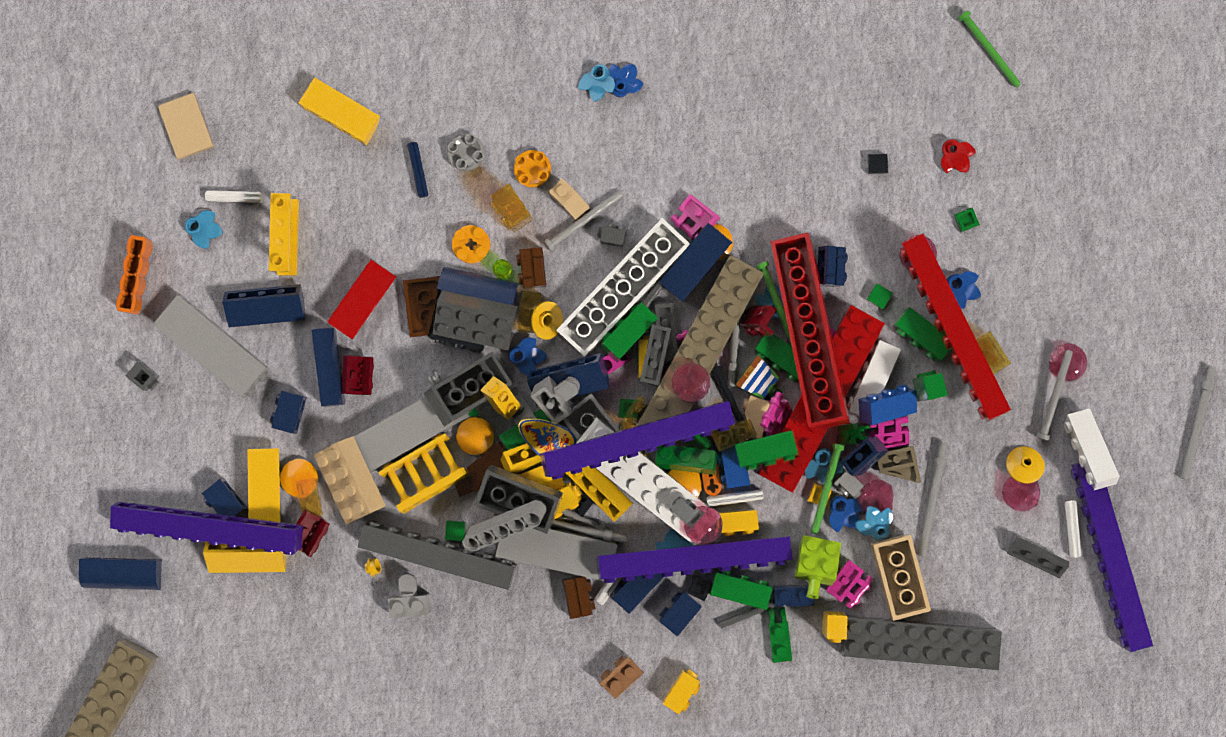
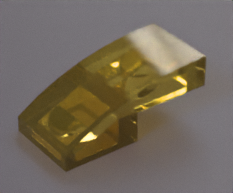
[517,291,541,333]
[296,478,323,515]

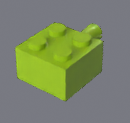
[794,535,841,599]

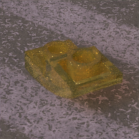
[621,395,645,430]
[712,418,757,452]

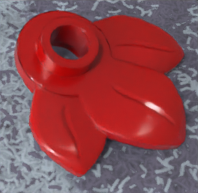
[941,139,976,173]

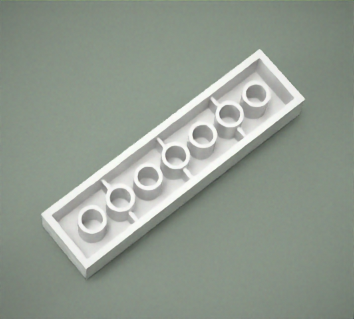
[556,218,690,357]
[577,418,719,546]

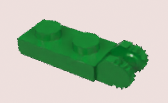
[768,607,792,663]

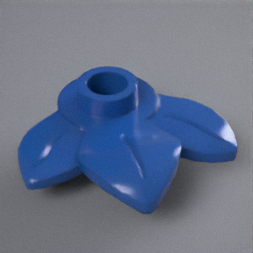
[609,64,644,97]
[946,271,981,309]
[508,338,547,375]
[829,496,864,532]

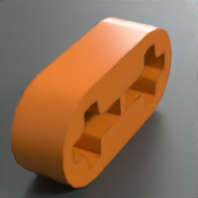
[701,463,721,496]

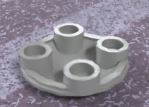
[447,133,485,171]

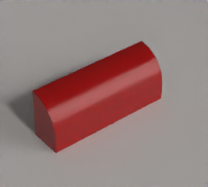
[327,259,396,340]

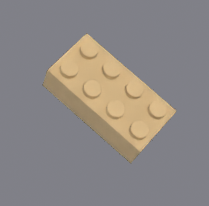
[314,436,385,525]
[870,534,931,621]

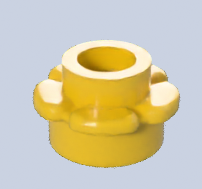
[365,558,381,577]

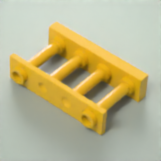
[269,193,299,276]
[378,433,470,514]

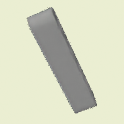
[462,501,546,551]

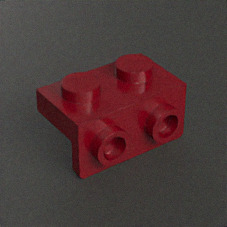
[740,305,776,336]
[341,355,374,395]
[296,509,330,557]

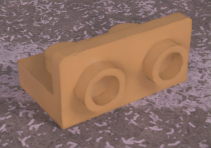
[599,655,644,699]

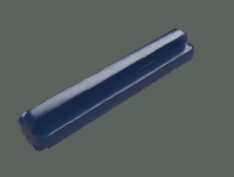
[407,142,429,198]

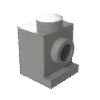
[832,469,864,499]

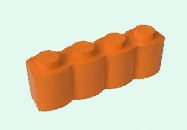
[116,235,153,315]

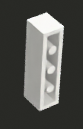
[846,340,901,416]
[1064,408,1120,490]

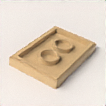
[158,93,214,160]

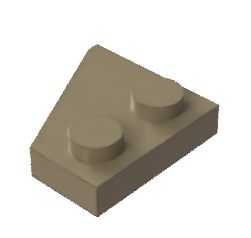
[877,446,921,483]

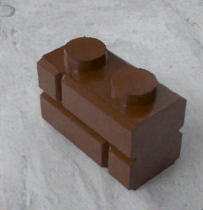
[516,247,547,289]
[563,576,596,619]

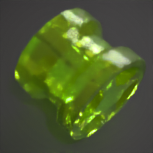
[492,259,513,280]

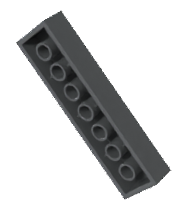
[358,520,517,590]
[840,615,1002,670]

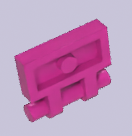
[670,194,720,240]
[760,392,792,436]
[869,415,909,449]
[825,559,874,609]

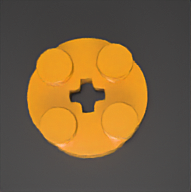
[452,225,491,264]

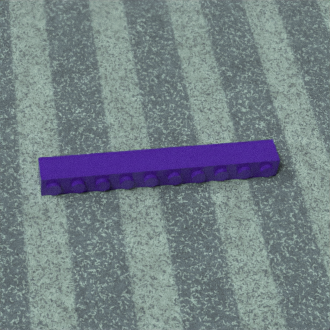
[540,401,735,480]
[1070,462,1153,652]
[110,501,303,555]
[596,536,793,583]

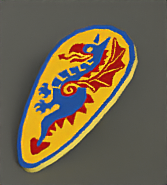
[518,419,576,456]

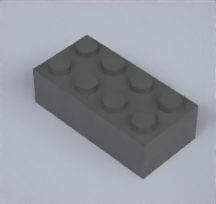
[433,290,518,350]
[424,352,512,427]
[474,465,563,534]

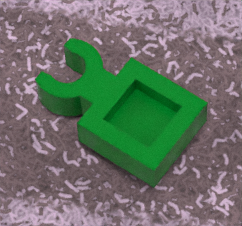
[838,424,871,445]

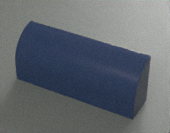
[659,223,733,302]
[437,267,519,305]
[222,284,305,328]
[311,328,346,407]
[526,353,609,406]
[79,557,162,590]

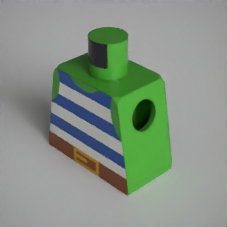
[735,355,783,399]

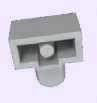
[530,376,580,424]
[388,574,431,618]

